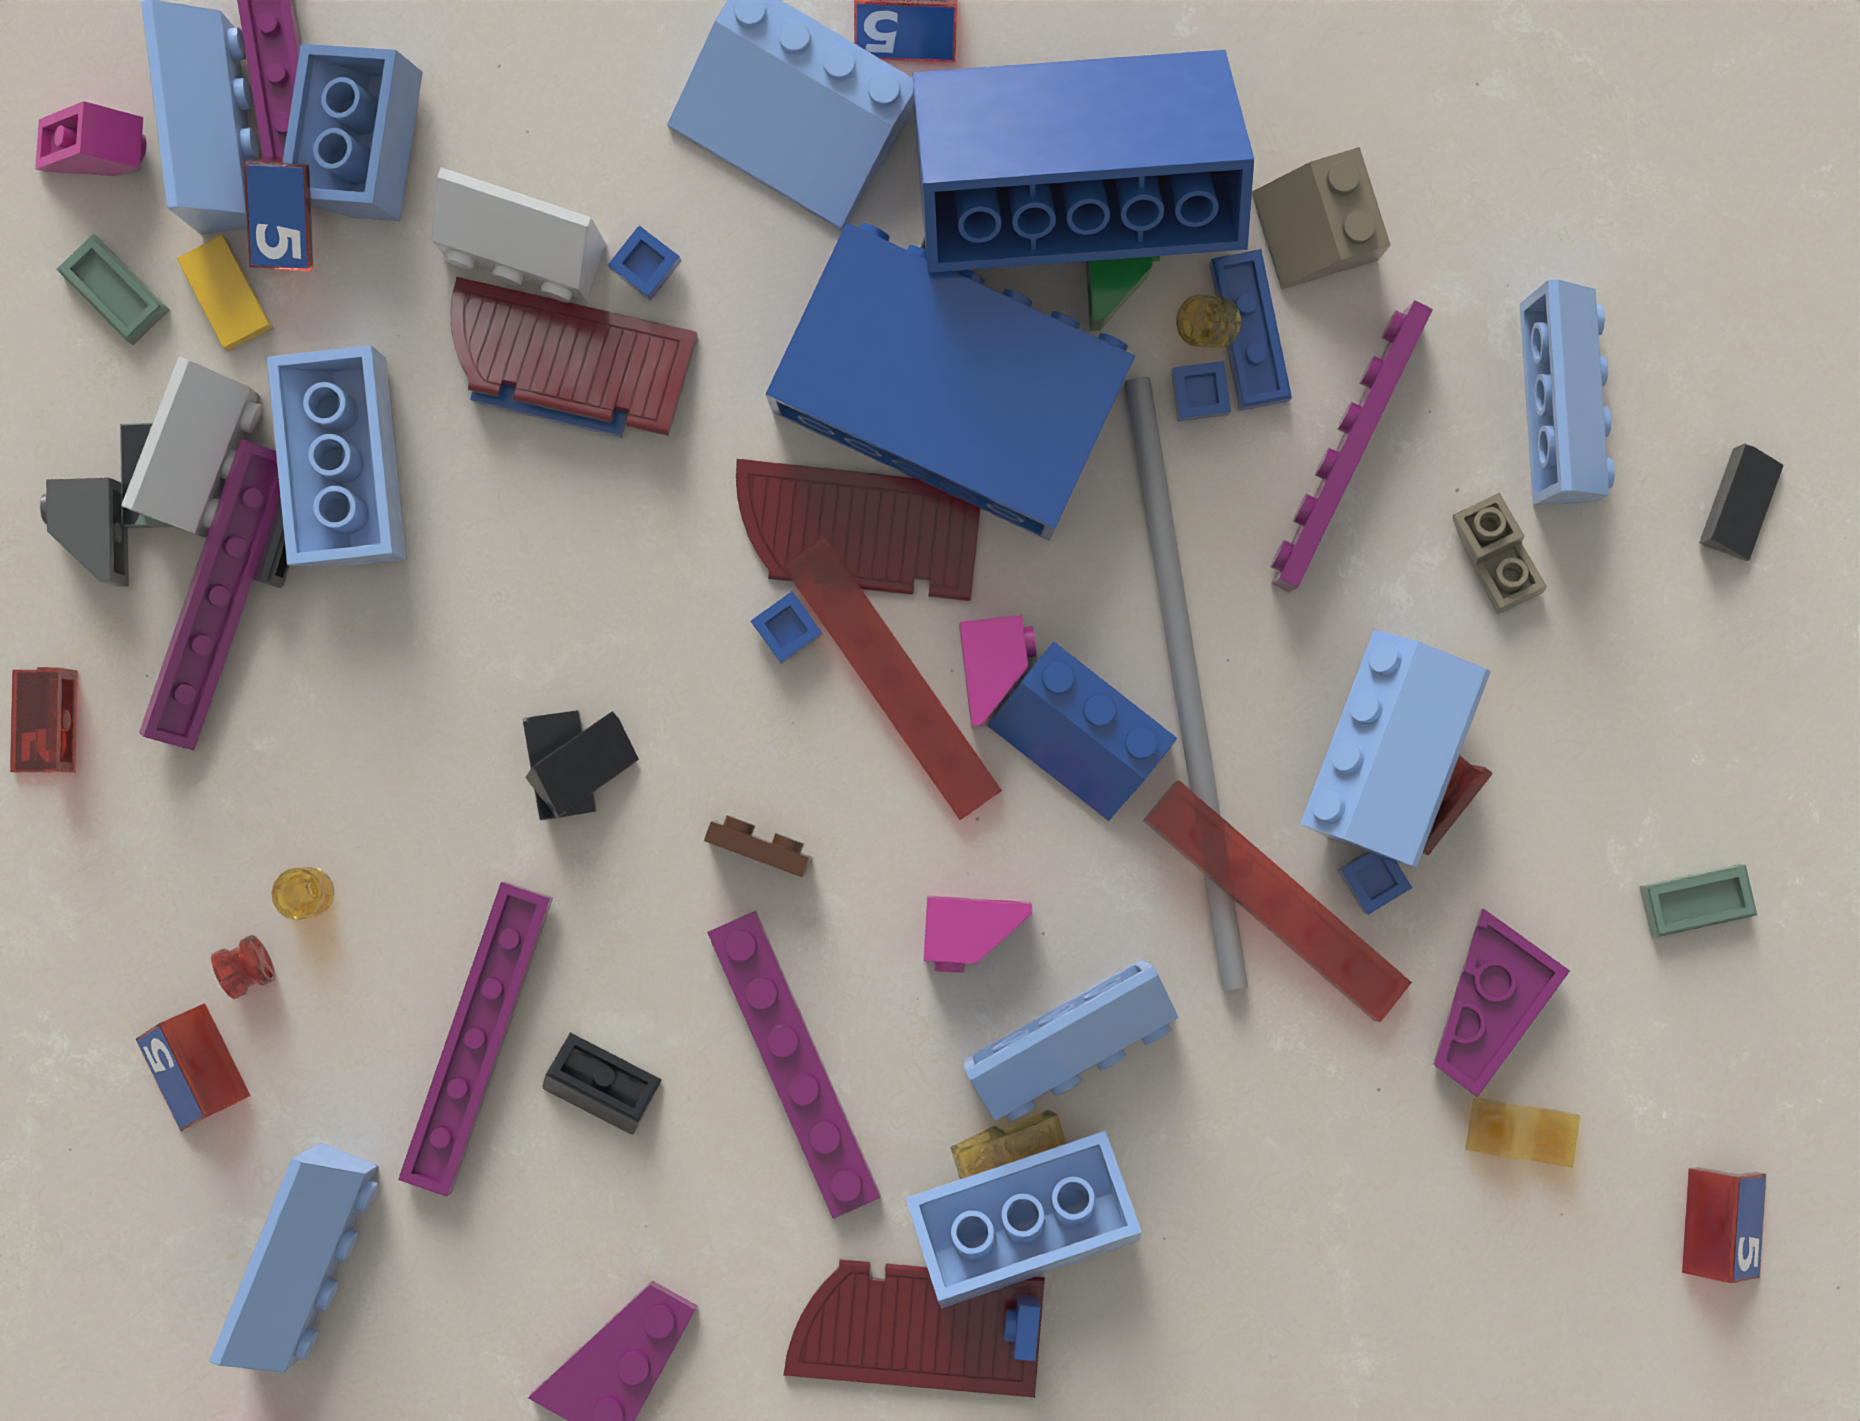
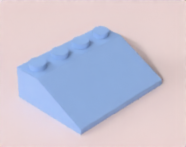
[667,0,915,230]

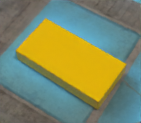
[176,235,274,351]

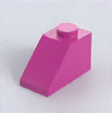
[35,101,147,176]
[959,615,1036,728]
[923,896,1032,972]

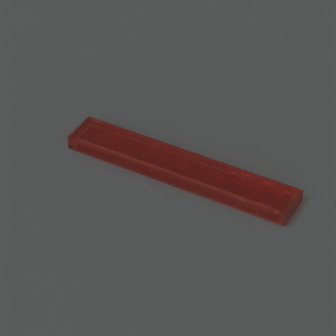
[783,537,1002,820]
[1143,781,1412,1023]

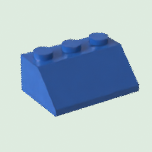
[987,641,1178,821]

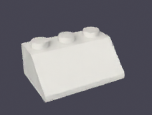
[431,167,606,303]
[121,357,262,538]

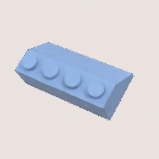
[141,0,259,235]
[1520,280,1615,505]
[267,345,407,566]
[1300,629,1491,868]
[963,959,1179,1122]
[906,1131,1142,1308]
[209,1142,378,1372]

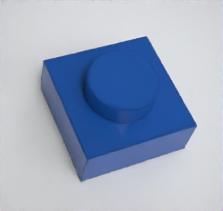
[607,225,682,301]
[1171,361,1231,422]
[750,591,823,664]
[1337,851,1412,915]
[1004,1294,1040,1361]

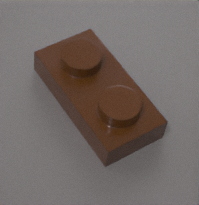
[704,815,812,877]

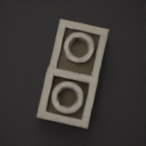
[1452,493,1547,614]

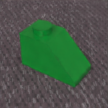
[1086,256,1160,331]

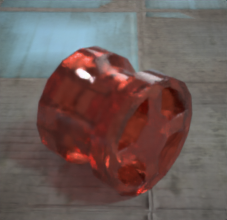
[211,935,276,999]

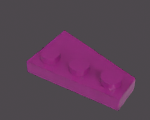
[1433,908,1570,1097]
[528,1280,697,1421]

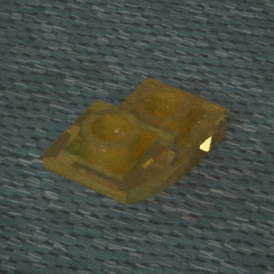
[1466,1097,1580,1168]
[950,1110,1066,1179]

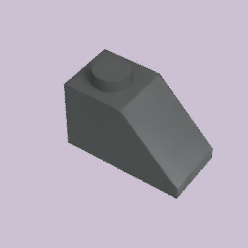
[40,477,129,587]

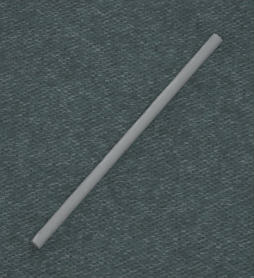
[1125,377,1248,991]

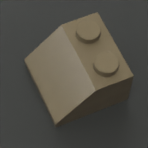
[1252,147,1391,289]

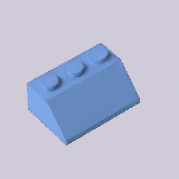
[282,44,423,222]

